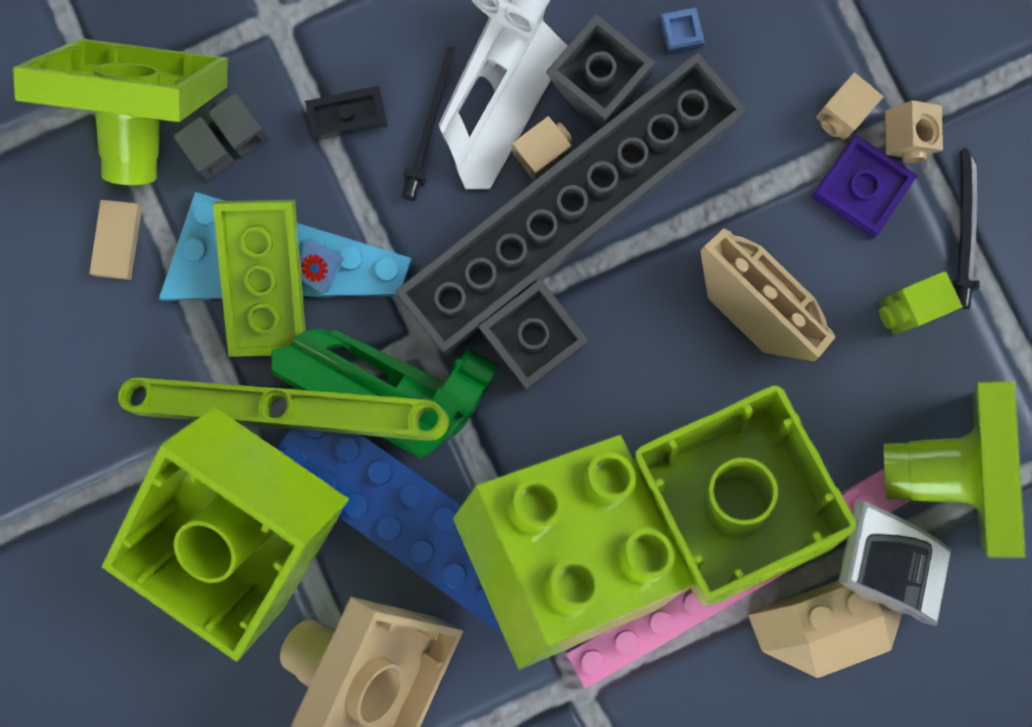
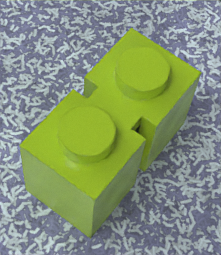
[878,271,963,335]

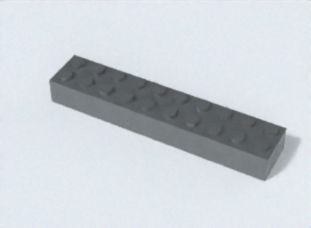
[395,52,748,357]

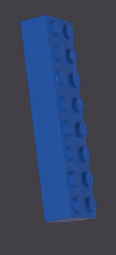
[276,429,503,635]

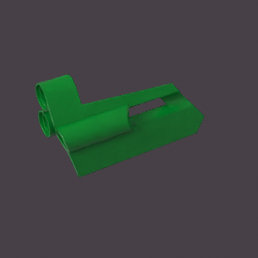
[270,329,500,460]

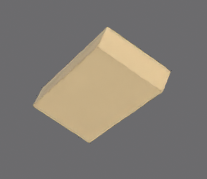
[89,200,142,280]

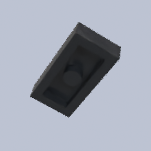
[305,86,388,141]

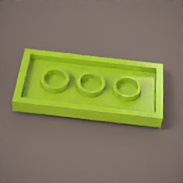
[213,199,306,357]

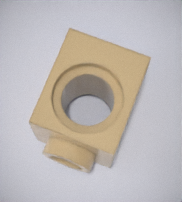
[816,72,884,141]
[885,100,943,163]
[512,116,572,181]

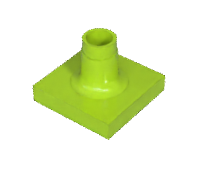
[13,38,228,185]
[884,381,1025,557]

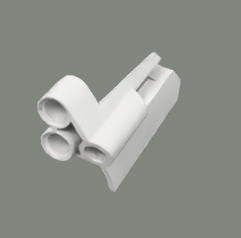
[438,0,568,190]

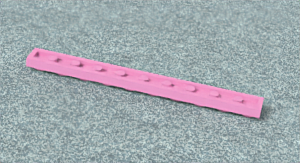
[565,469,912,689]

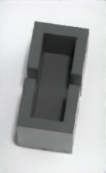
[173,93,270,182]

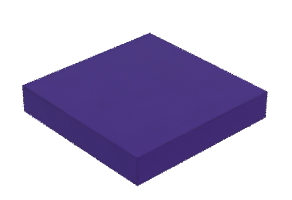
[811,134,918,239]

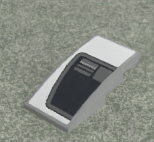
[839,500,952,626]

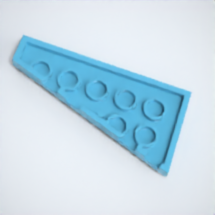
[159,192,413,301]

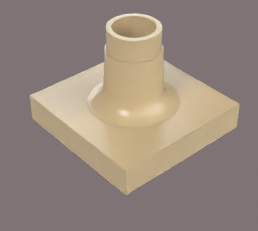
[280,597,464,727]

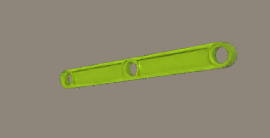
[118,377,449,441]

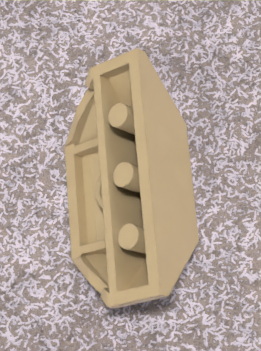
[700,228,836,362]
[747,580,903,678]

